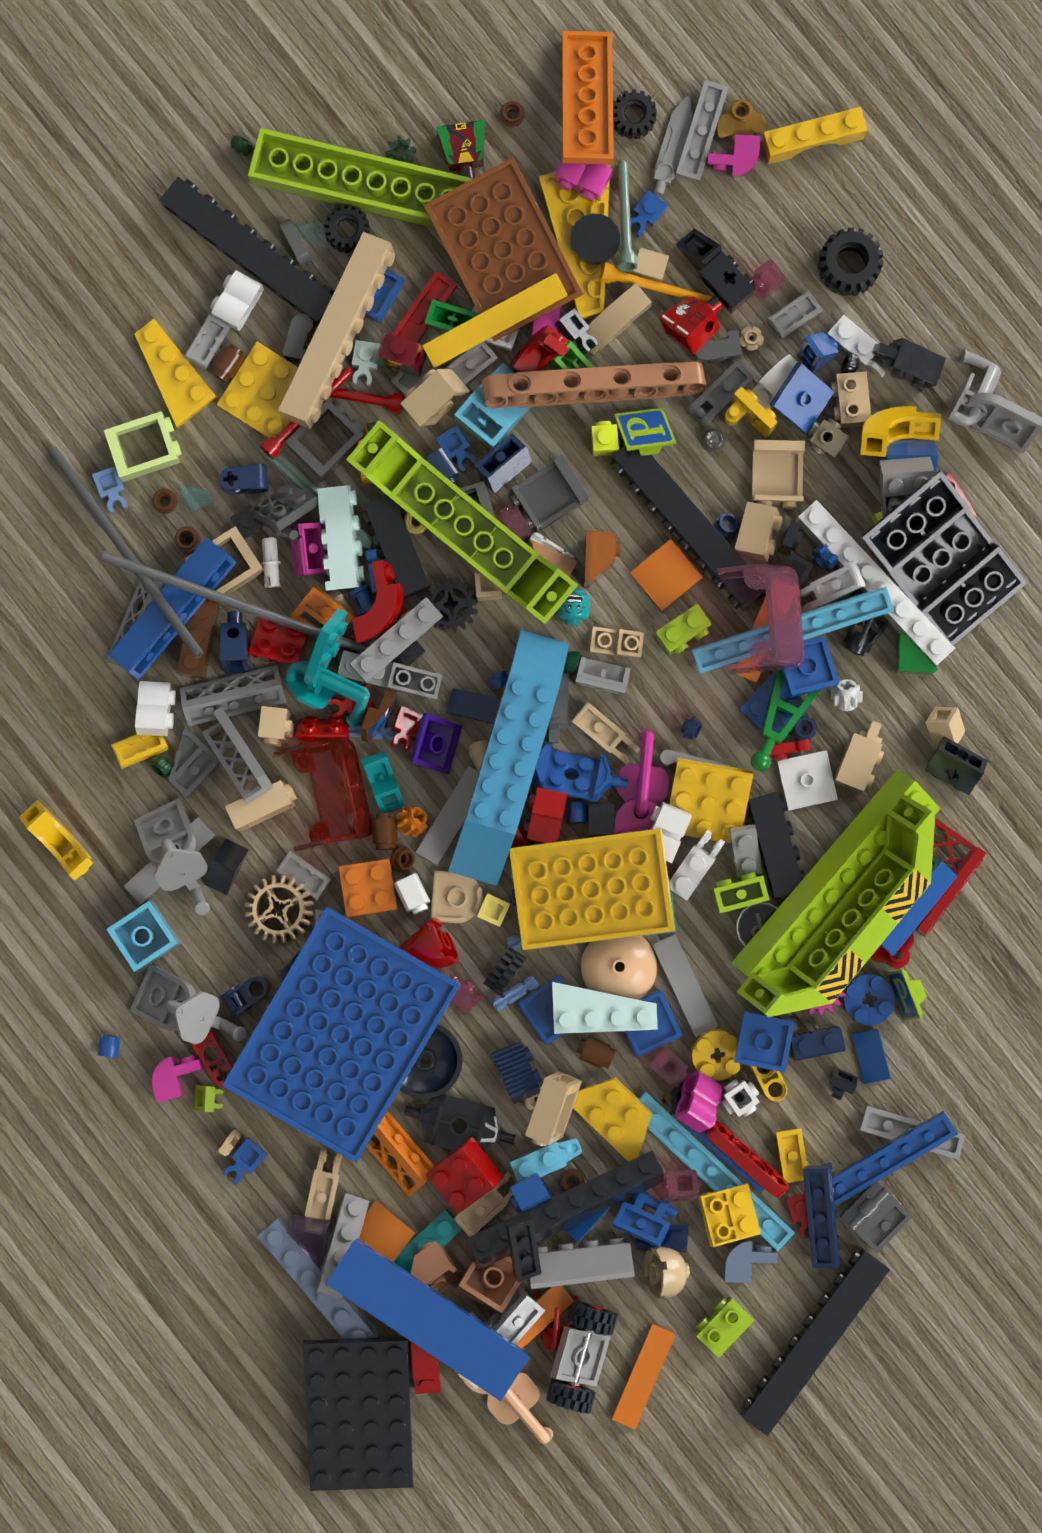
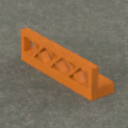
[366,1110,434,1197]

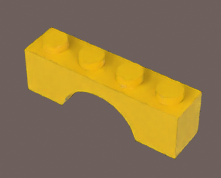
[761,107,867,164]

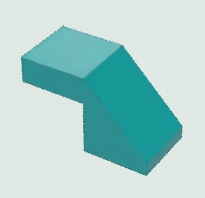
[361,751,405,813]

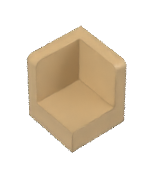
[633,248,669,282]
[474,572,502,601]
[926,707,965,746]

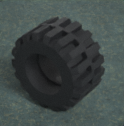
[818,227,884,296]

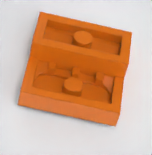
[630,539,703,611]
[359,1200,416,1262]

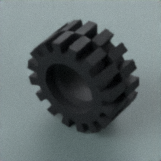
[613,89,657,139]
[324,204,370,253]
[483,946,527,995]

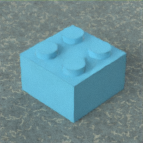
[106,901,181,972]

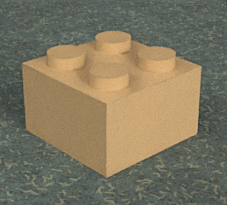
[400,368,470,427]

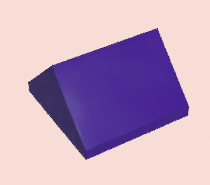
[409,713,462,775]

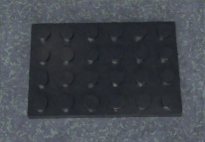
[303,1337,414,1491]

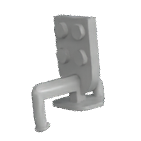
[947,349,1042,453]
[134,798,210,915]
[130,964,247,1044]

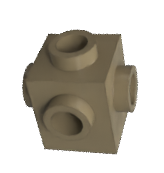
[807,418,849,457]

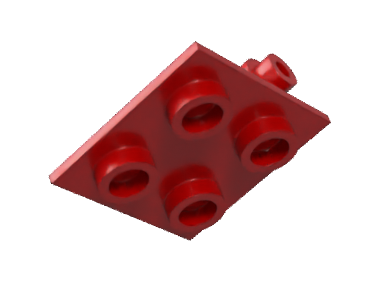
[248,618,307,665]
[295,716,350,743]

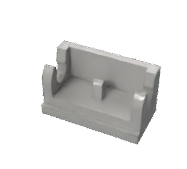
[575,657,631,696]

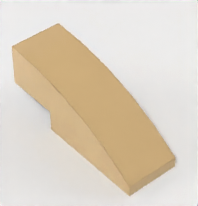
[586,283,652,356]

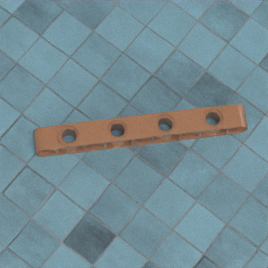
[482,362,707,408]

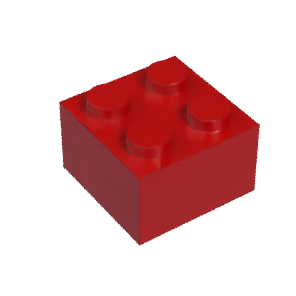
[425,1137,504,1215]

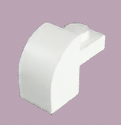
[752,354,798,409]

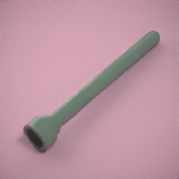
[617,160,638,272]

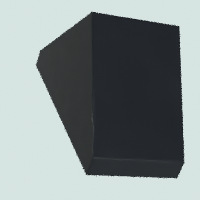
[676,228,723,271]
[204,839,249,895]

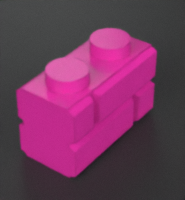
[291,522,326,577]

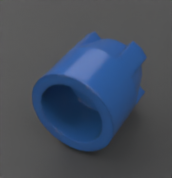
[567,801,588,824]
[97,1035,121,1058]

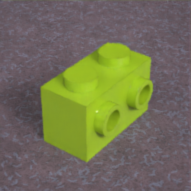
[654,603,712,656]
[711,872,770,913]
[695,1296,754,1358]

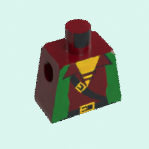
[437,120,485,178]
[374,333,427,377]

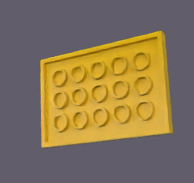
[510,828,675,950]

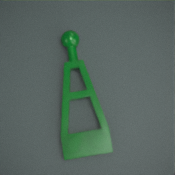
[751,662,835,772]

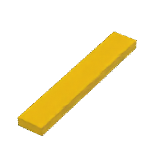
[422,273,568,368]

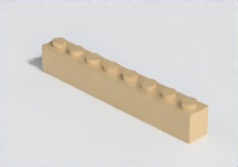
[278,232,395,429]

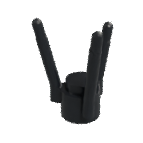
[843,617,889,657]

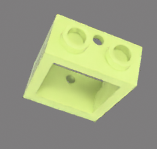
[104,411,182,482]

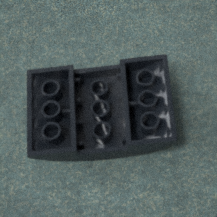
[861,470,1027,646]

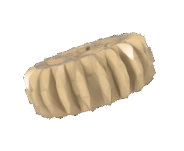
[245,875,313,943]

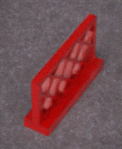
[916,819,986,937]

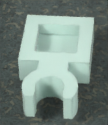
[352,340,380,387]

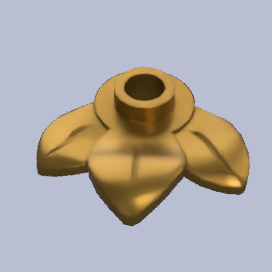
[717,99,766,143]

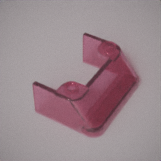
[717,564,805,675]

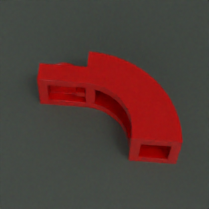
[508,325,569,373]
[352,560,403,644]
[411,1342,441,1394]

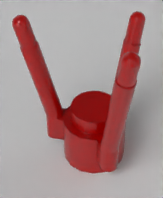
[535,1288,579,1350]

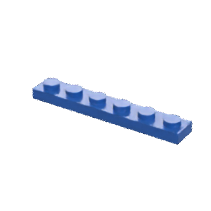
[831,1110,958,1207]

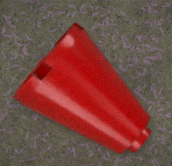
[398,918,459,970]

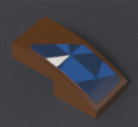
[361,689,397,742]

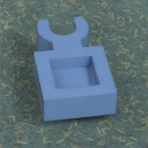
[92,466,128,514]

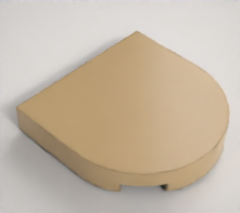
[431,871,483,923]

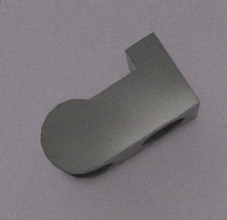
[282,313,314,364]
[694,329,742,364]

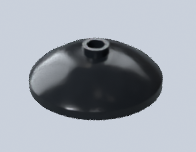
[400,1024,463,1099]

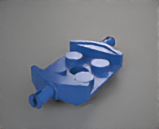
[533,742,628,802]

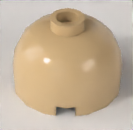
[644,1247,690,1300]

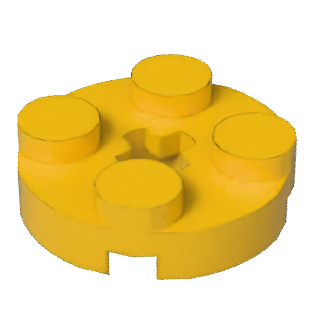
[691,1028,741,1081]

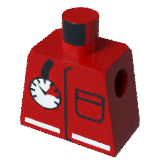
[658,296,723,355]

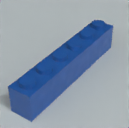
[108,537,237,680]

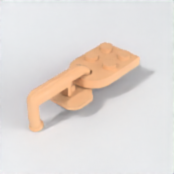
[454,1311,553,1444]

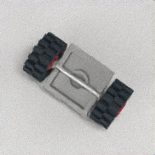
[546,1301,618,1414]

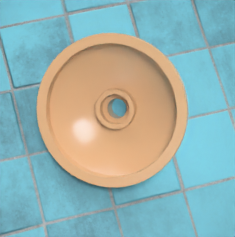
[581,936,657,1000]

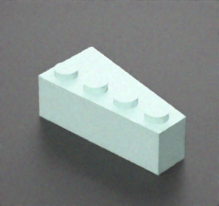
[317,485,366,591]
[552,982,658,1034]

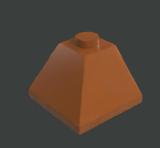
[584,530,621,588]

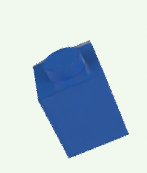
[797,332,839,374]

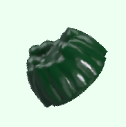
[230,135,254,156]
[564,651,582,675]
[149,756,172,778]

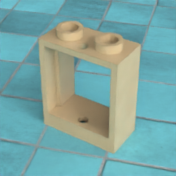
[184,526,264,602]
[225,780,297,832]
[525,1072,582,1146]

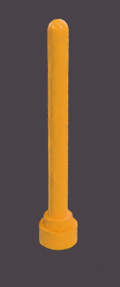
[599,262,713,304]

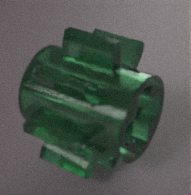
[385,135,416,163]

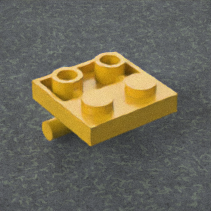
[724,387,777,438]
[698,1183,761,1247]

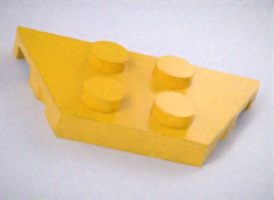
[573,1077,652,1162]

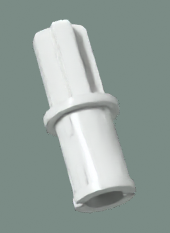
[261,537,281,588]

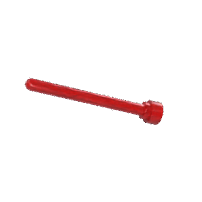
[259,367,353,460]
[330,388,404,414]

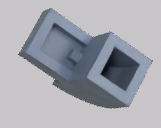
[723,1239,778,1283]

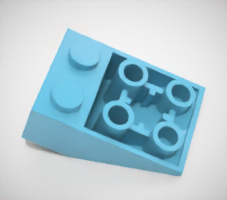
[454,363,531,450]

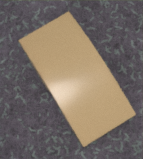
[588,626,644,658]

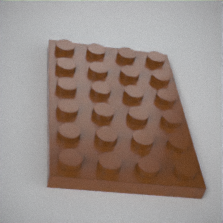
[424,157,584,342]

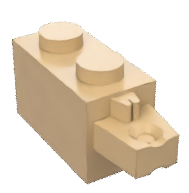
[834,721,884,793]

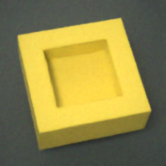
[477,893,510,927]

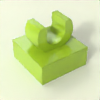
[194,1085,223,1112]

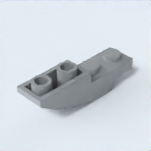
[337,651,442,700]

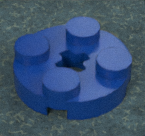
[843,974,895,1025]

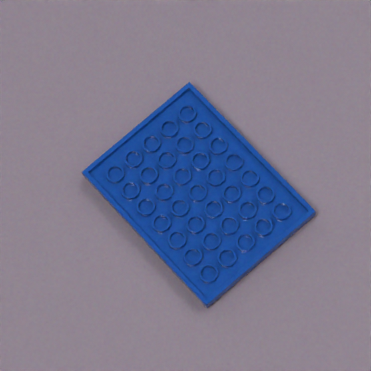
[222,906,461,1163]

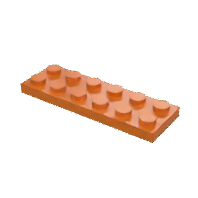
[562,31,614,164]

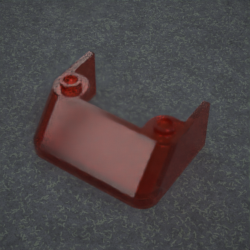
[273,738,372,852]

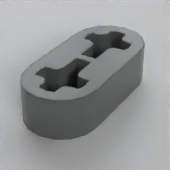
[279,219,311,266]

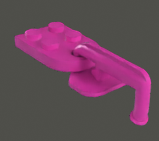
[614,729,669,834]

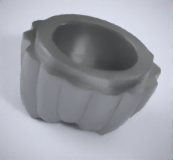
[701,428,726,453]

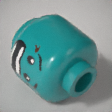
[557,589,591,625]

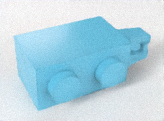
[510,1138,582,1183]

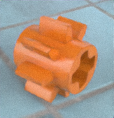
[396,804,428,838]

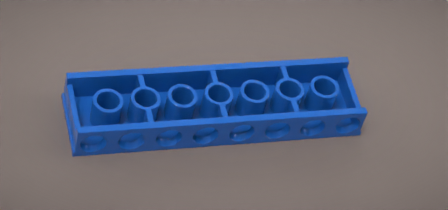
[326,1238,530,1401]

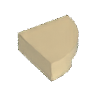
[218,1129,242,1156]

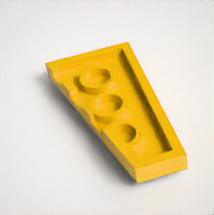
[134,319,217,429]

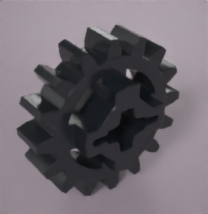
[424,578,478,633]

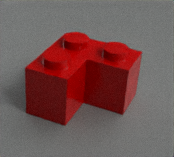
[523,787,567,844]

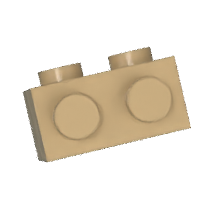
[830,371,871,428]
[735,501,782,562]
[258,706,294,747]

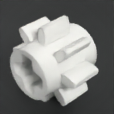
[831,680,863,711]

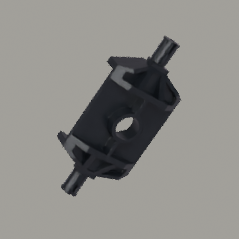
[404,1094,516,1153]

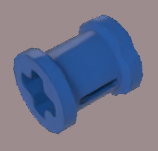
[348,584,374,616]

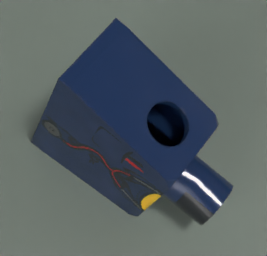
[220,611,251,674]

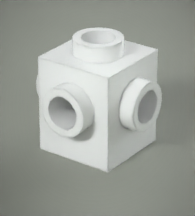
[722,1079,759,1117]

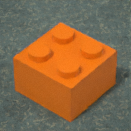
[339,859,398,918]

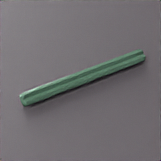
[258,448,374,550]

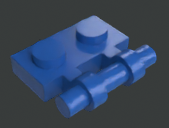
[613,1191,678,1248]

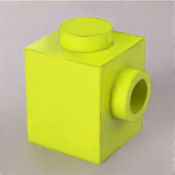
[591,421,619,457]

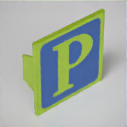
[614,407,676,456]
[886,969,927,1021]

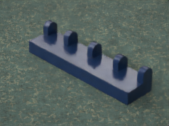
[803,1163,842,1269]

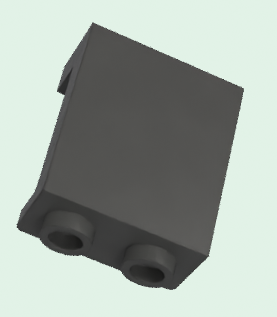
[509,454,589,533]

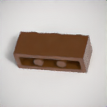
[177,600,220,680]

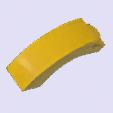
[860,406,941,457]
[19,800,93,881]

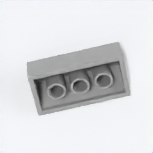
[530,1237,635,1289]

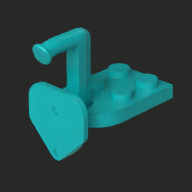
[284,608,370,728]

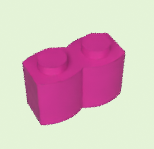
[554,160,612,202]
[676,1070,722,1133]

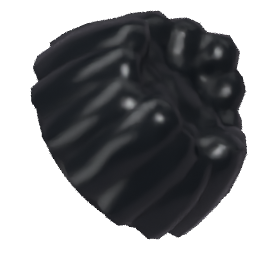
[841,352,861,374]

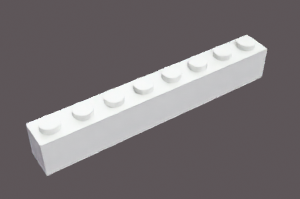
[795,500,955,666]

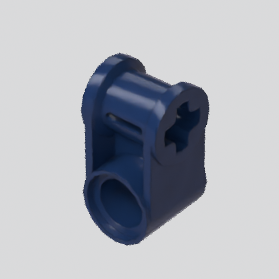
[219,464,269,495]
[220,976,270,1018]

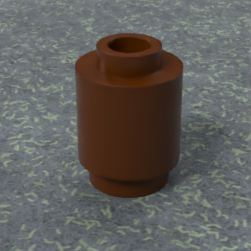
[210,344,245,383]
[174,526,202,555]
[371,813,398,850]
[576,1036,616,1069]

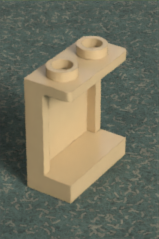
[751,440,805,509]

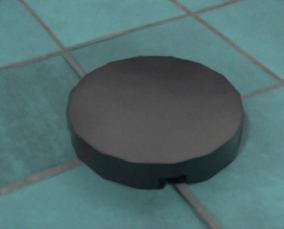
[570,214,620,265]

